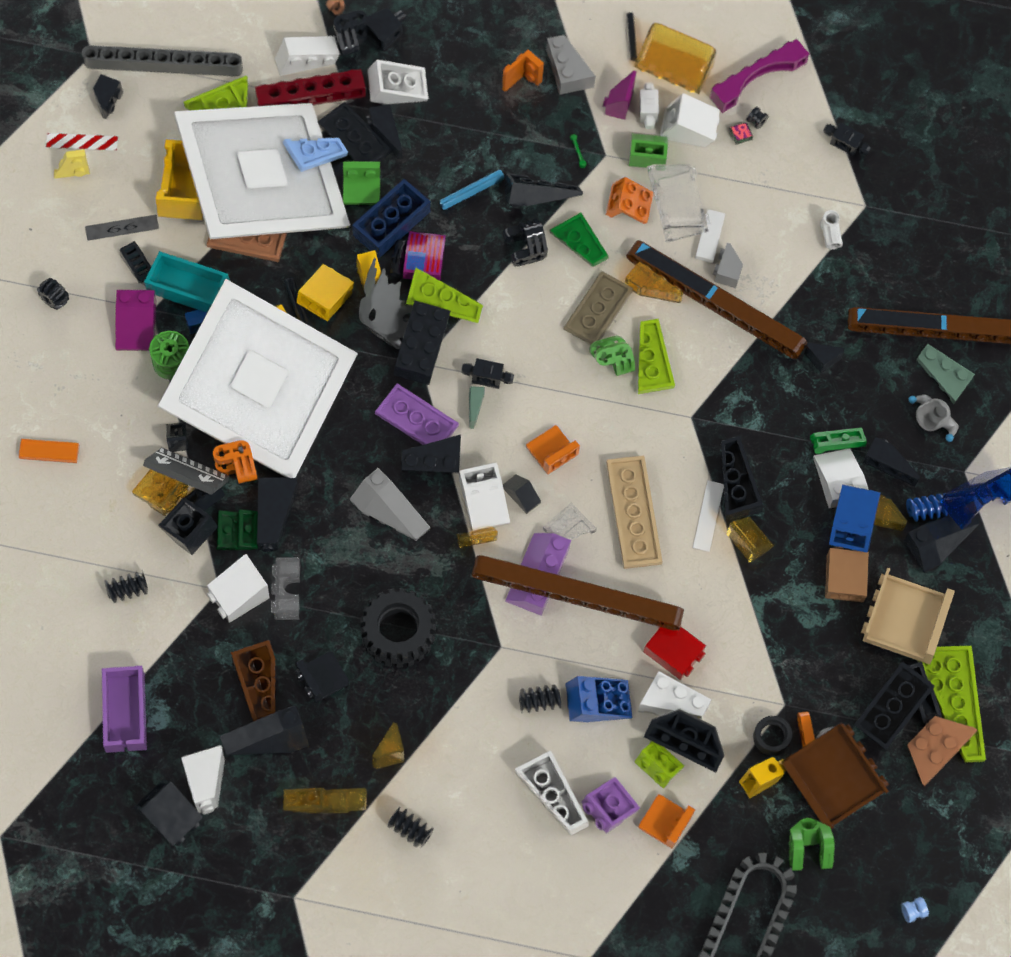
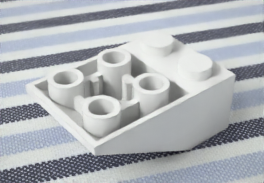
[459,462,510,531]

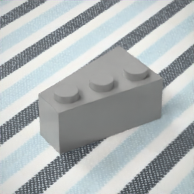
[546,35,596,94]

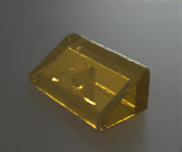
[457,527,498,548]

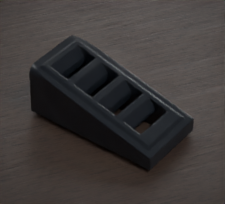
[119,241,151,284]

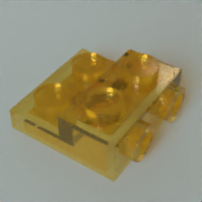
[132,469,189,516]

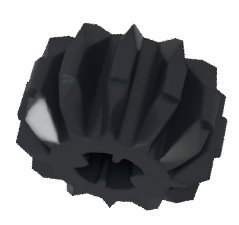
[37,278,69,310]

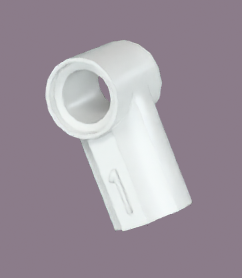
[820,210,843,250]

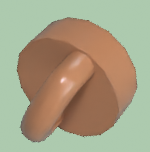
[326,0,345,15]

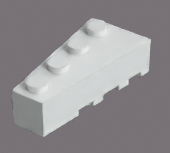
[515,751,589,835]

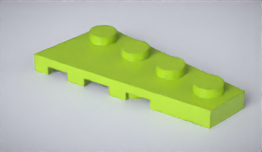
[406,268,483,323]
[638,319,675,394]

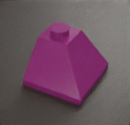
[603,70,637,120]

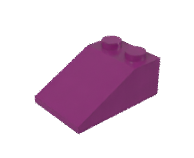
[116,290,157,351]

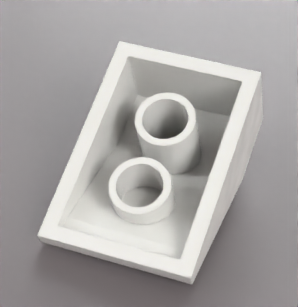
[367,60,428,104]
[813,448,869,508]

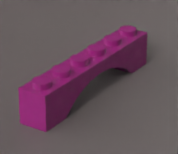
[710,39,810,113]

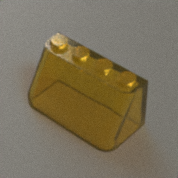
[635,23,716,94]

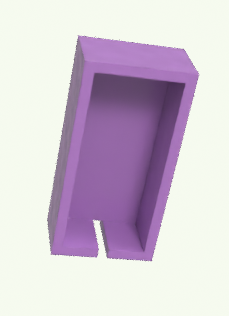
[102,666,147,753]

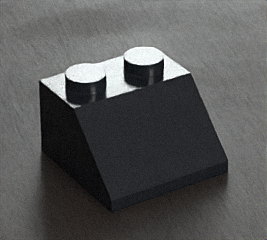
[158,497,218,555]

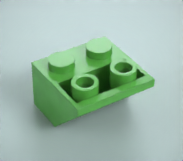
[629,133,668,170]

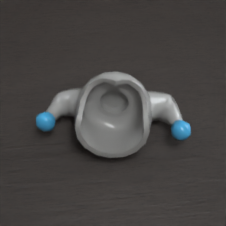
[909,394,959,442]

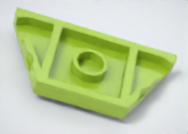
[183,75,248,111]

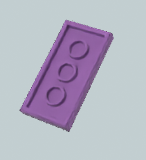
[375,384,459,445]

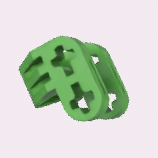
[590,335,635,376]
[789,818,834,871]

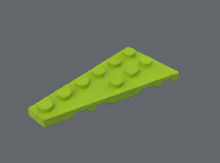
[917,646,986,762]

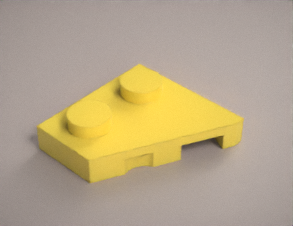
[54,149,90,179]

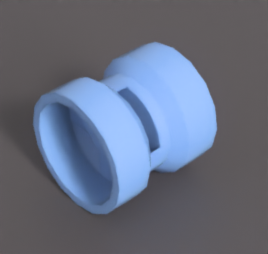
[901,897,929,923]

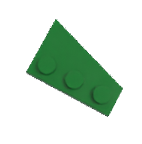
[550,213,609,267]

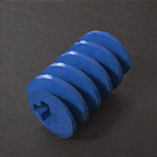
[906,493,949,522]

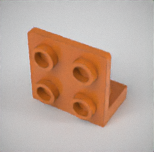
[502,50,544,92]
[606,177,653,224]
[526,425,580,474]
[638,794,695,849]

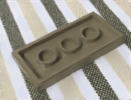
[564,271,633,345]

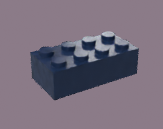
[352,179,431,258]

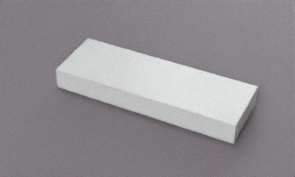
[695,209,726,263]

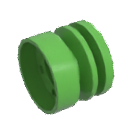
[149,331,189,380]

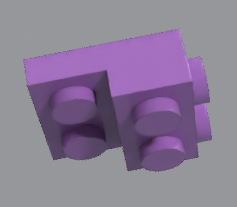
[582,777,640,834]

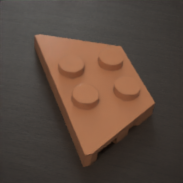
[907,716,977,786]

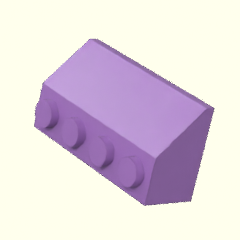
[505,533,571,616]

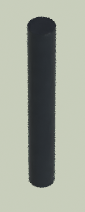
[627,12,637,61]

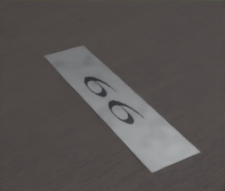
[85,214,159,241]

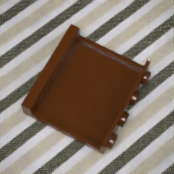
[781,722,889,829]

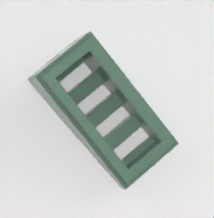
[469,387,485,429]

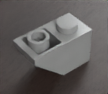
[713,243,743,288]

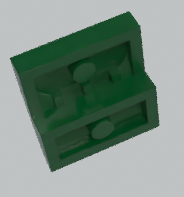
[216,509,258,550]

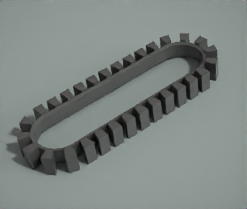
[699,853,797,957]

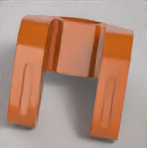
[213,440,258,484]

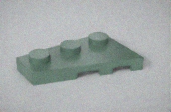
[917,344,975,404]

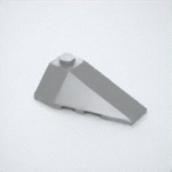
[350,468,430,541]

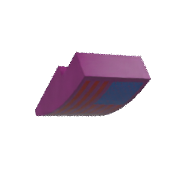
[403,231,446,280]

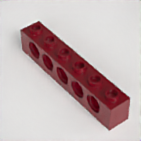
[255,69,366,106]

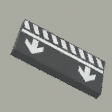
[143,448,230,495]

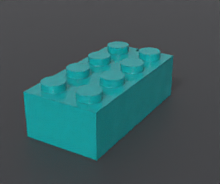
[144,251,230,313]

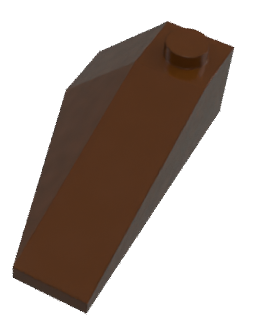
[230,640,275,722]

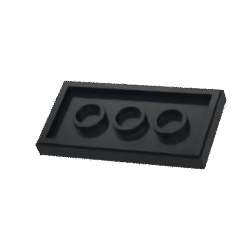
[317,102,392,162]

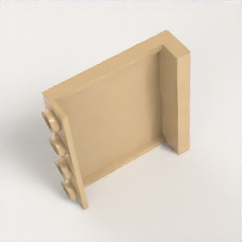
[861,568,955,664]

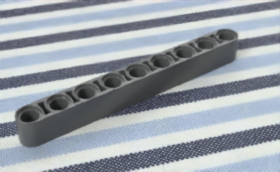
[82,45,243,76]

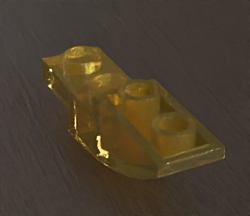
[283,788,367,813]

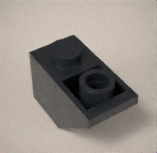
[93,74,123,119]

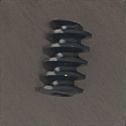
[104,571,148,603]
[519,684,561,714]
[387,807,434,848]

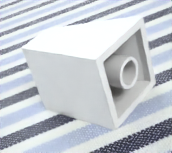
[660,93,720,147]
[207,554,269,623]
[182,745,225,814]

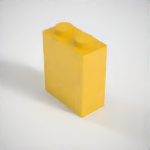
[296,264,354,321]

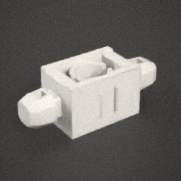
[640,82,659,130]

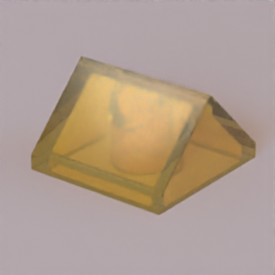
[726,517,774,563]
[373,722,404,769]

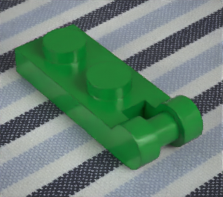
[810,428,867,454]

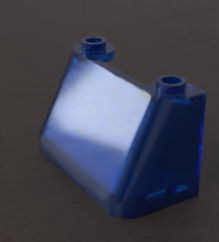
[941,467,1011,529]

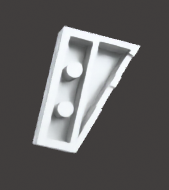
[275,36,340,76]
[638,671,712,720]

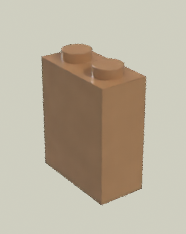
[825,547,869,602]

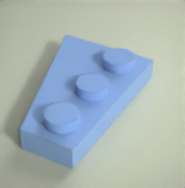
[283,138,348,172]

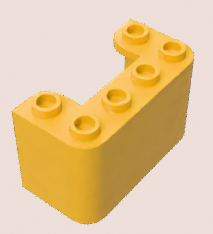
[156,139,204,220]

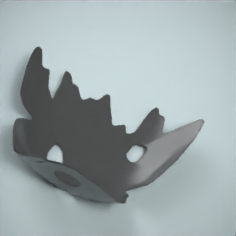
[359,258,413,349]

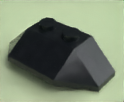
[644,709,724,773]

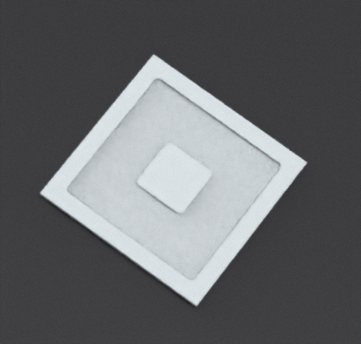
[174,103,350,239]
[157,279,358,478]

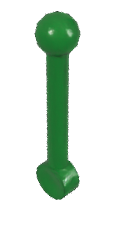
[570,134,586,168]

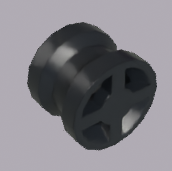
[746,106,769,129]

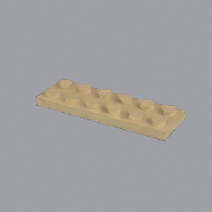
[606,456,663,569]

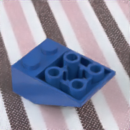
[829,484,881,553]
[565,676,633,722]

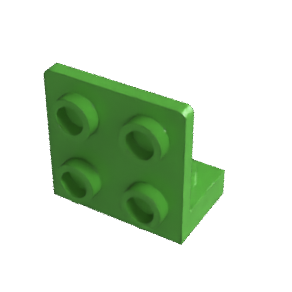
[343,162,380,205]

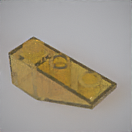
[625,261,684,303]

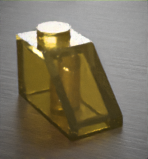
[874,495,907,531]

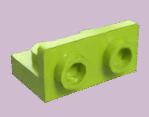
[635,741,684,788]

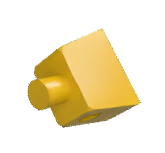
[356,250,381,290]
[739,757,787,798]

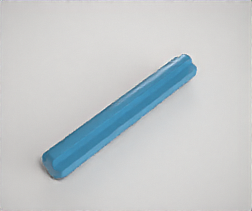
[439,170,504,210]

